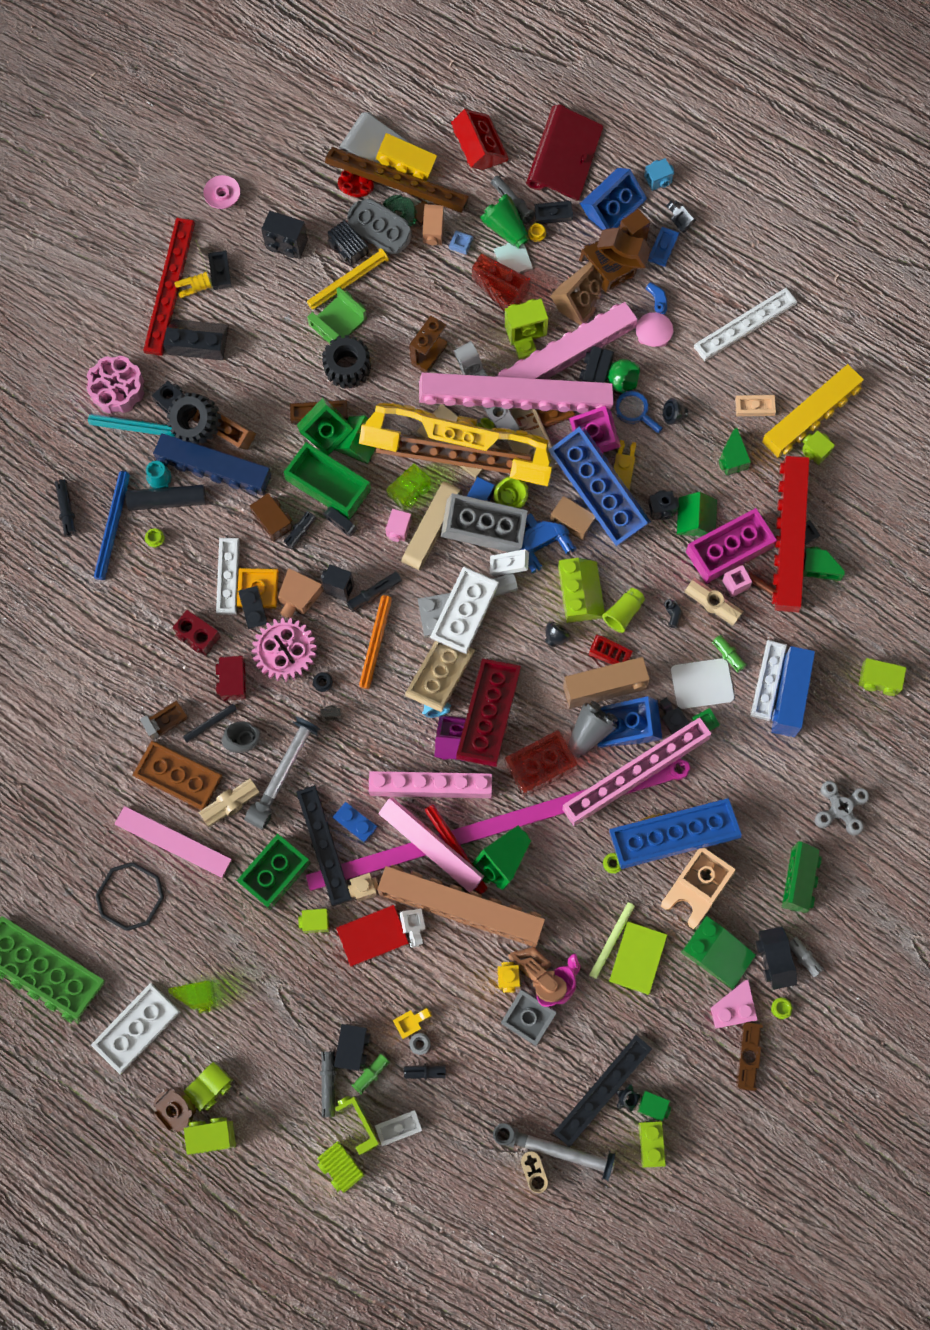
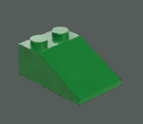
[681,916,756,989]

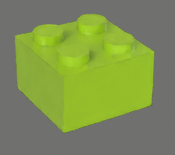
[505,298,548,346]
[184,1117,236,1155]

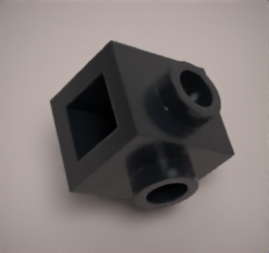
[648,490,679,520]

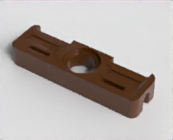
[736,1022,763,1091]

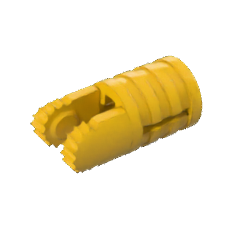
[174,272,212,298]

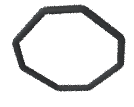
[96,862,164,931]

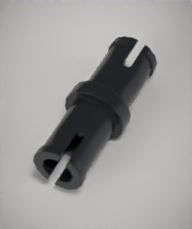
[283,511,317,549]

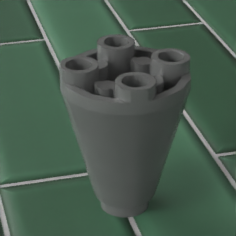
[567,700,618,758]

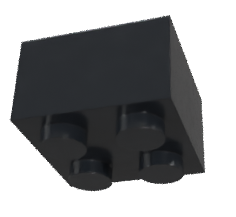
[261,210,308,259]

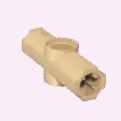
[684,578,744,626]
[199,779,260,827]

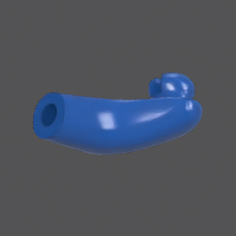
[645,282,667,314]

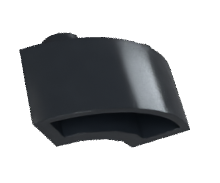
[756,926,797,990]

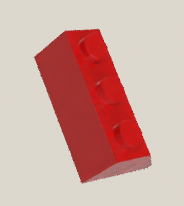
[451,109,509,170]

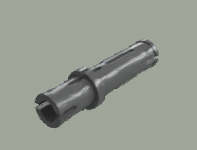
[320,1051,337,1117]

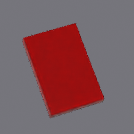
[336,905,409,967]

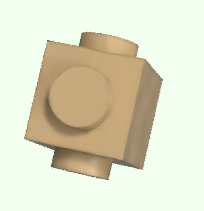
[348,873,378,902]

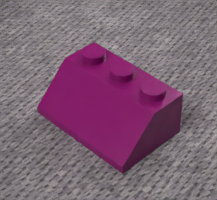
[434,716,466,761]

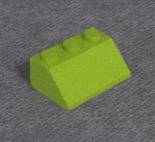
[558,558,605,623]

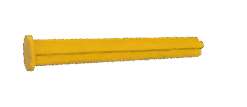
[307,248,389,310]

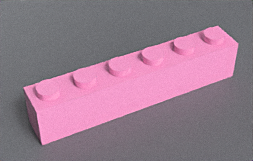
[369,771,492,799]

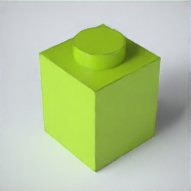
[298,909,329,933]

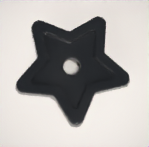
[616,1084,640,1111]

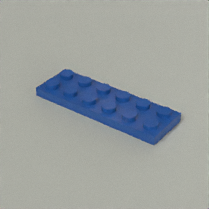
[609,798,742,869]

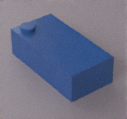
[771,646,815,738]

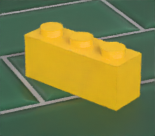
[375,133,437,181]

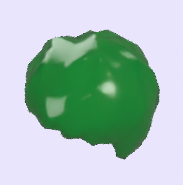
[608,359,640,393]

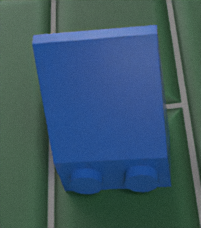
[597,696,663,748]

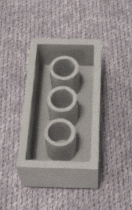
[441,493,527,552]

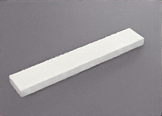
[694,287,798,361]

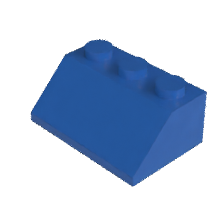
[580,168,647,230]

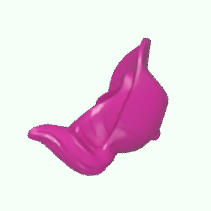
[537,954,580,1007]

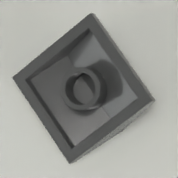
[501,989,558,1046]

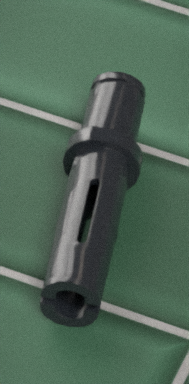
[54,479,76,537]
[346,571,402,612]

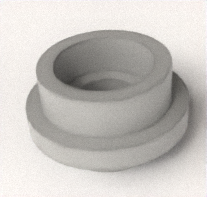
[409,1033,430,1055]

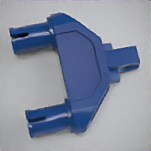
[520,513,577,573]

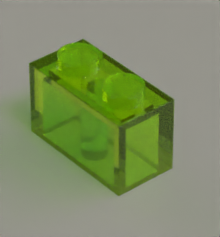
[387,463,431,511]

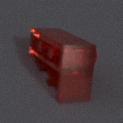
[472,253,530,312]

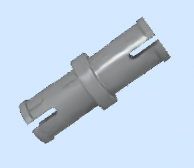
[789,936,824,978]

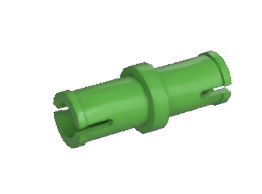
[712,634,747,673]
[351,1053,390,1095]

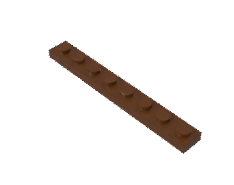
[325,147,469,213]

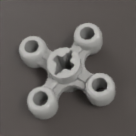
[815,781,869,836]

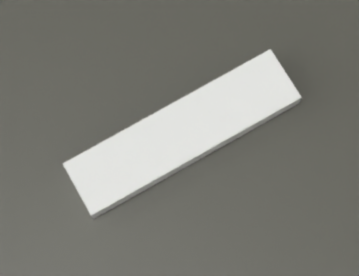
[216,538,240,614]
[750,640,787,721]

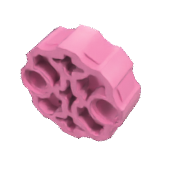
[86,355,144,414]

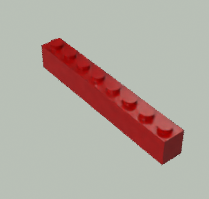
[772,456,809,613]

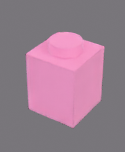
[386,509,412,542]
[722,565,752,597]

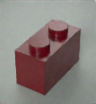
[215,656,246,701]

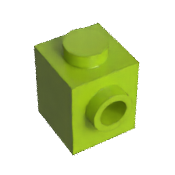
[801,430,835,465]

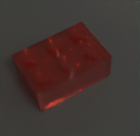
[504,730,578,798]

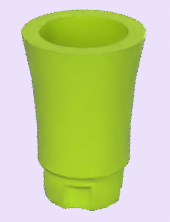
[602,587,645,633]

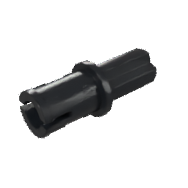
[404,1063,446,1081]

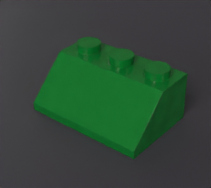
[781,841,822,913]

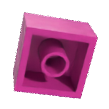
[569,406,621,453]

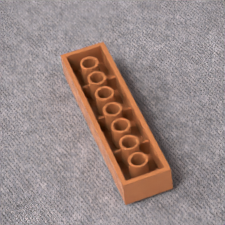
[377,865,545,948]

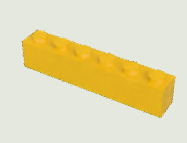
[762,364,864,458]

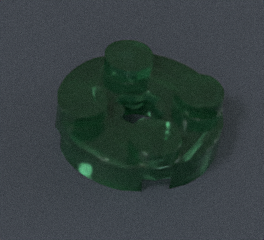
[382,195,417,227]

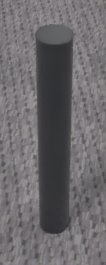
[182,703,237,743]

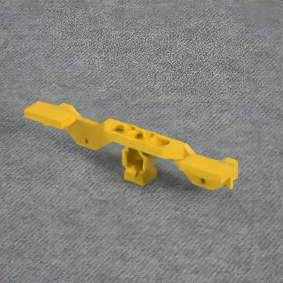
[359,403,552,486]

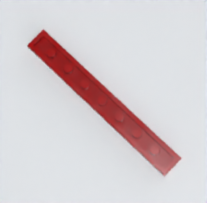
[143,218,195,356]

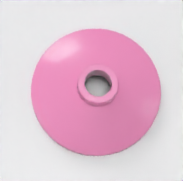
[203,175,240,209]

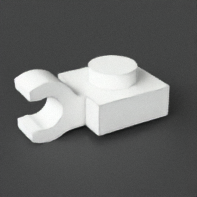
[400,909,425,948]

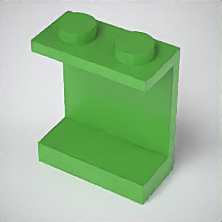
[307,287,367,344]

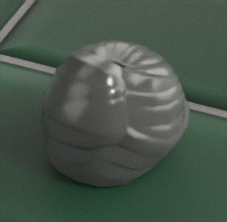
[221,721,261,753]

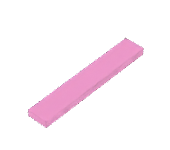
[378,797,484,892]
[115,806,232,878]

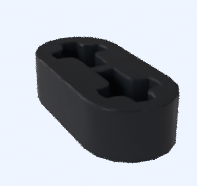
[323,506,357,537]

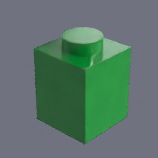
[637,1091,672,1121]

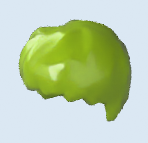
[494,476,528,508]

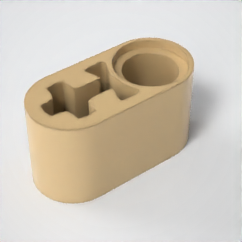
[521,1151,548,1193]

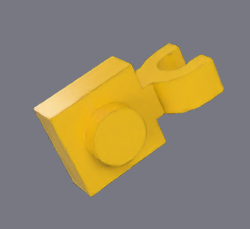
[393,1008,432,1039]

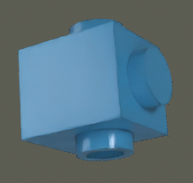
[644,158,675,191]

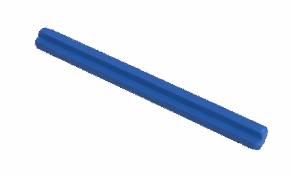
[94,471,130,581]

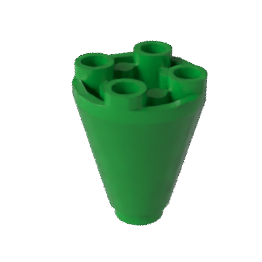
[480,193,529,249]

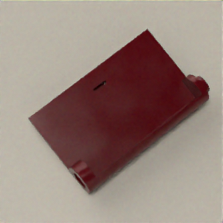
[526,104,604,201]

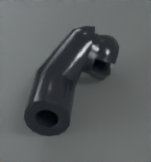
[664,599,682,629]

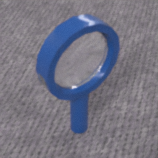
[615,391,663,434]

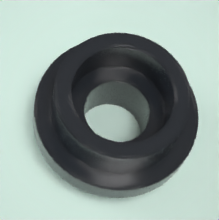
[313,672,333,692]

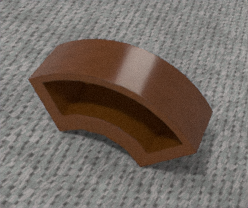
[597,228,651,268]

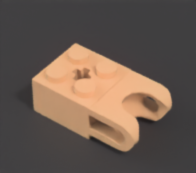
[661,848,736,929]

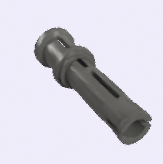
[491,175,535,224]

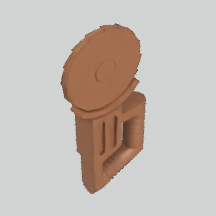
[508,947,567,1002]

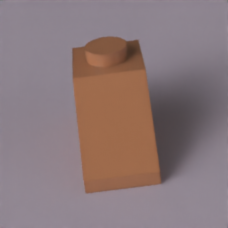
[423,204,444,246]

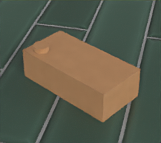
[563,657,650,709]

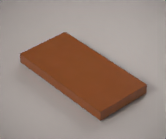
[132,740,223,810]

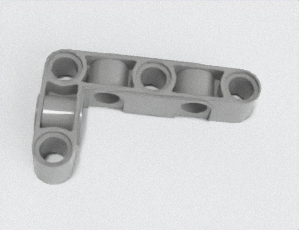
[454,341,520,442]

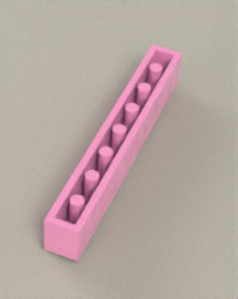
[497,302,637,380]
[562,717,711,826]

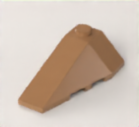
[550,262,604,325]

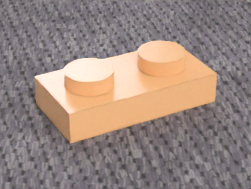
[735,395,776,416]

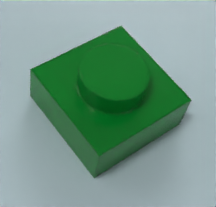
[692,708,720,731]

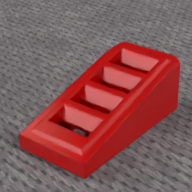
[589,634,633,664]

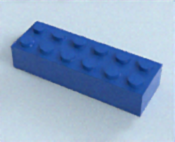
[549,426,651,546]

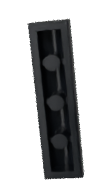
[126,484,206,511]

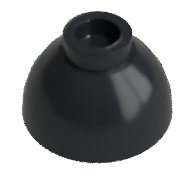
[663,398,688,425]
[545,621,571,647]

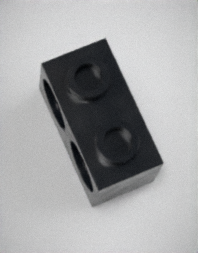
[152,381,197,421]

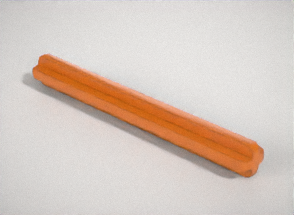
[359,595,392,689]

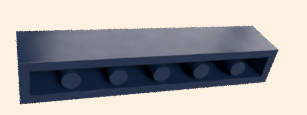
[153,433,271,495]

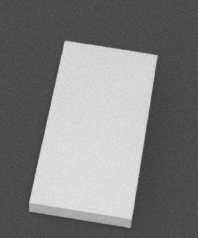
[430,566,500,654]
[91,983,181,1075]

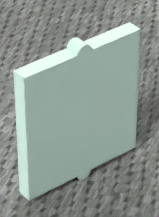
[494,243,533,278]

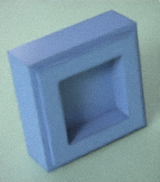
[449,231,473,255]

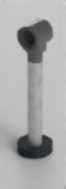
[244,716,322,830]
[493,1123,616,1182]

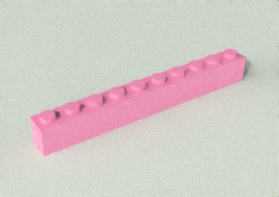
[419,373,613,413]

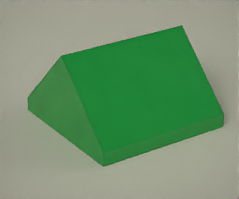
[334,416,376,464]
[676,492,717,537]

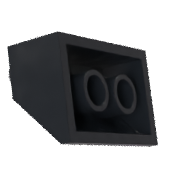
[164,319,229,361]

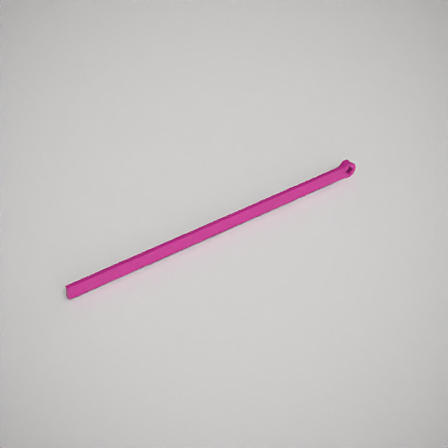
[306,758,690,891]

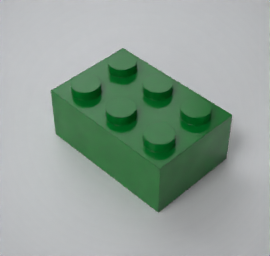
[236,833,311,910]

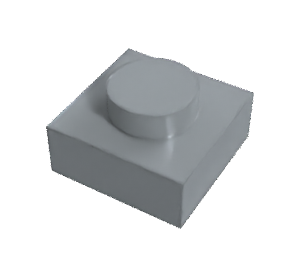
[140,715,160,740]

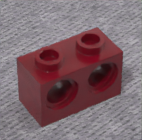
[172,609,221,655]

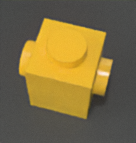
[497,962,520,993]

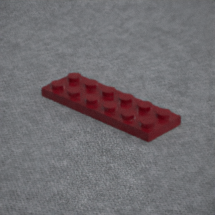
[456,658,521,767]

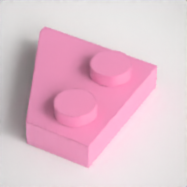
[711,980,757,1029]

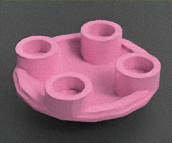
[636,312,673,347]

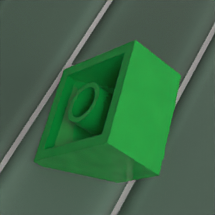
[297,398,354,456]

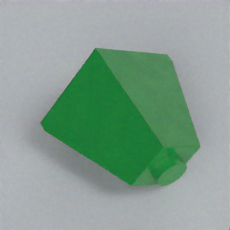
[472,825,531,890]

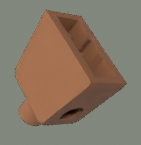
[278,568,323,619]

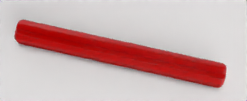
[425,805,488,894]

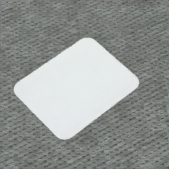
[671,658,734,709]

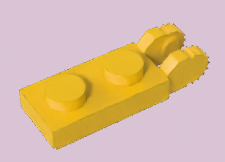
[614,440,636,490]

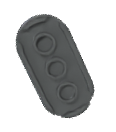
[347,199,412,254]

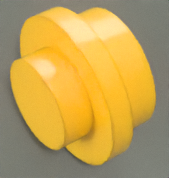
[528,223,546,242]

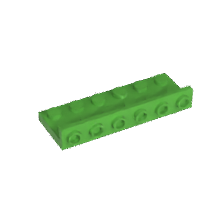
[0,916,105,1024]

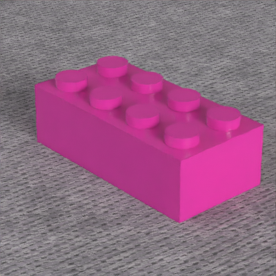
[686,508,777,584]

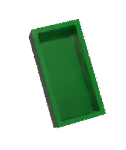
[283,442,371,520]

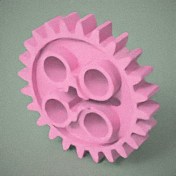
[252,618,317,682]

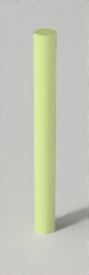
[589,902,635,979]

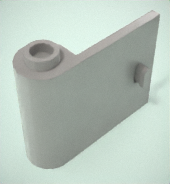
[339,112,408,168]

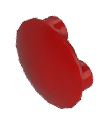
[337,170,374,197]

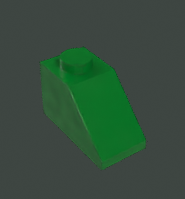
[719,428,751,476]
[803,547,845,581]

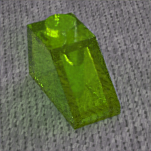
[168,980,216,1014]

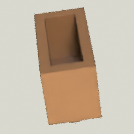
[550,496,596,541]

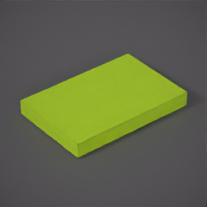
[609,922,667,995]

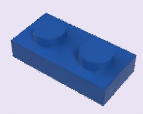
[648,226,679,267]
[333,802,377,843]

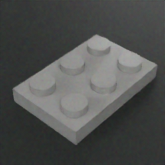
[418,593,483,638]

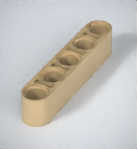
[402,481,462,571]

